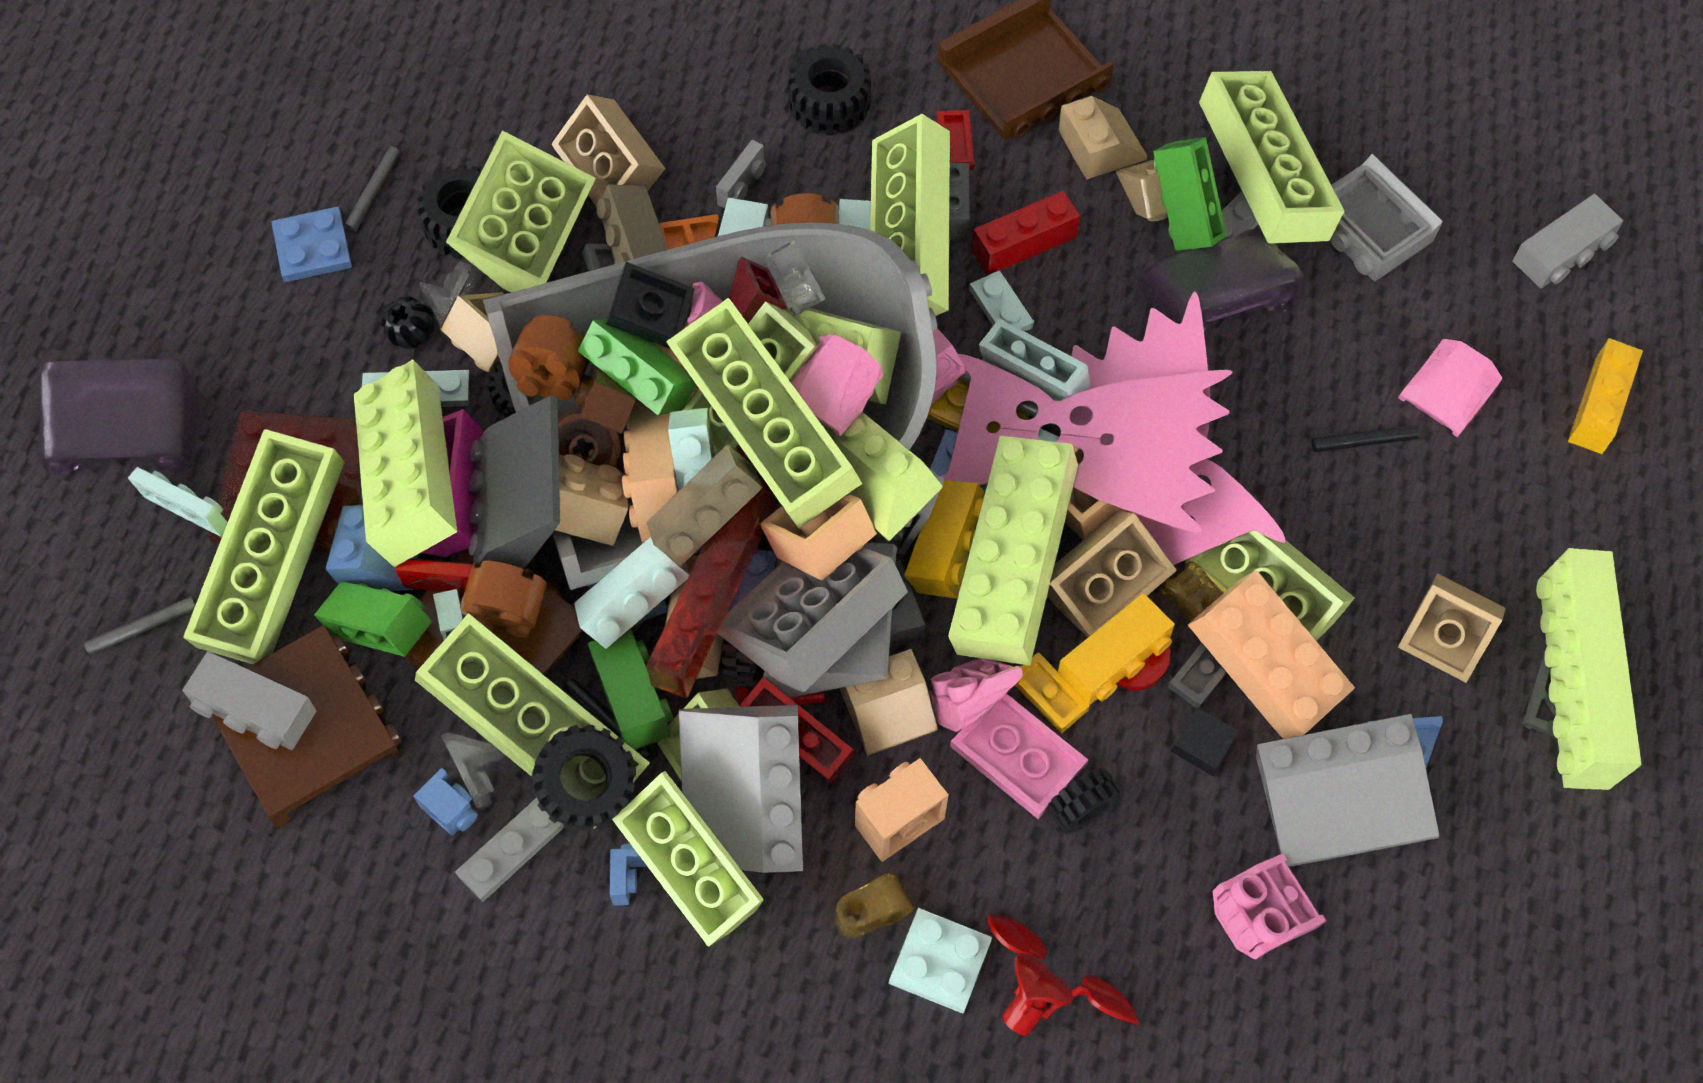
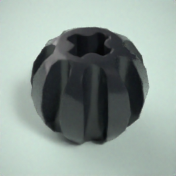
[381,296,435,349]

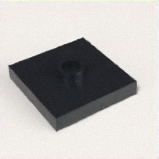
[606,262,695,349]

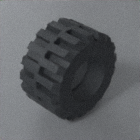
[788,44,871,135]
[417,165,481,259]
[531,724,636,830]

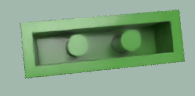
[1153,137,1227,251]
[578,318,696,416]
[314,581,432,657]
[588,628,673,750]

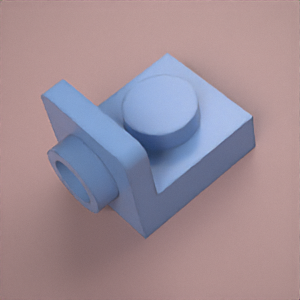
[610,843,647,905]

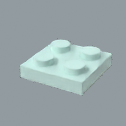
[889,908,992,1014]

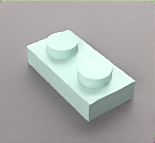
[969,270,1034,332]

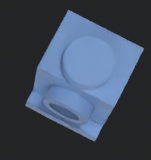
[414,768,478,836]

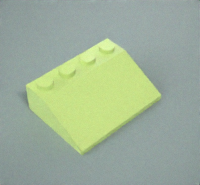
[446,131,596,292]

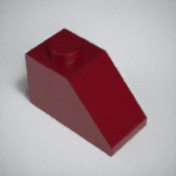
[729,257,788,324]

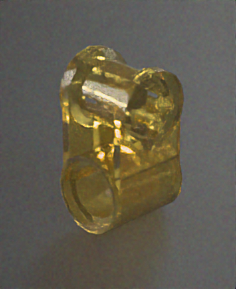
[1161,561,1224,621]
[835,873,914,939]

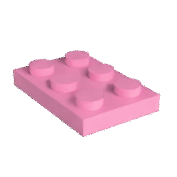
[950,693,1088,819]

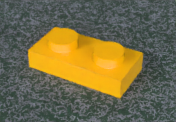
[1015,652,1090,734]

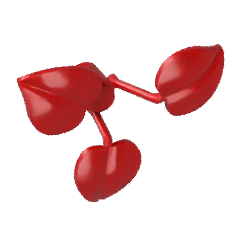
[985,914,1140,1036]

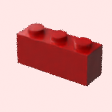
[971,190,1080,276]
[739,677,856,784]

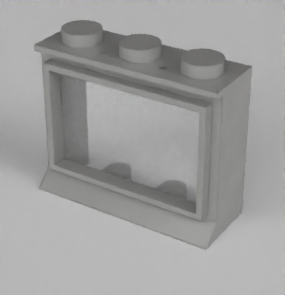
[1331,154,1443,282]

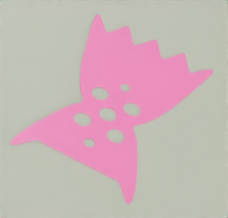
[1070,292,1286,565]
[940,354,1233,533]

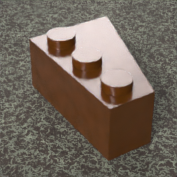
[574,364,637,434]

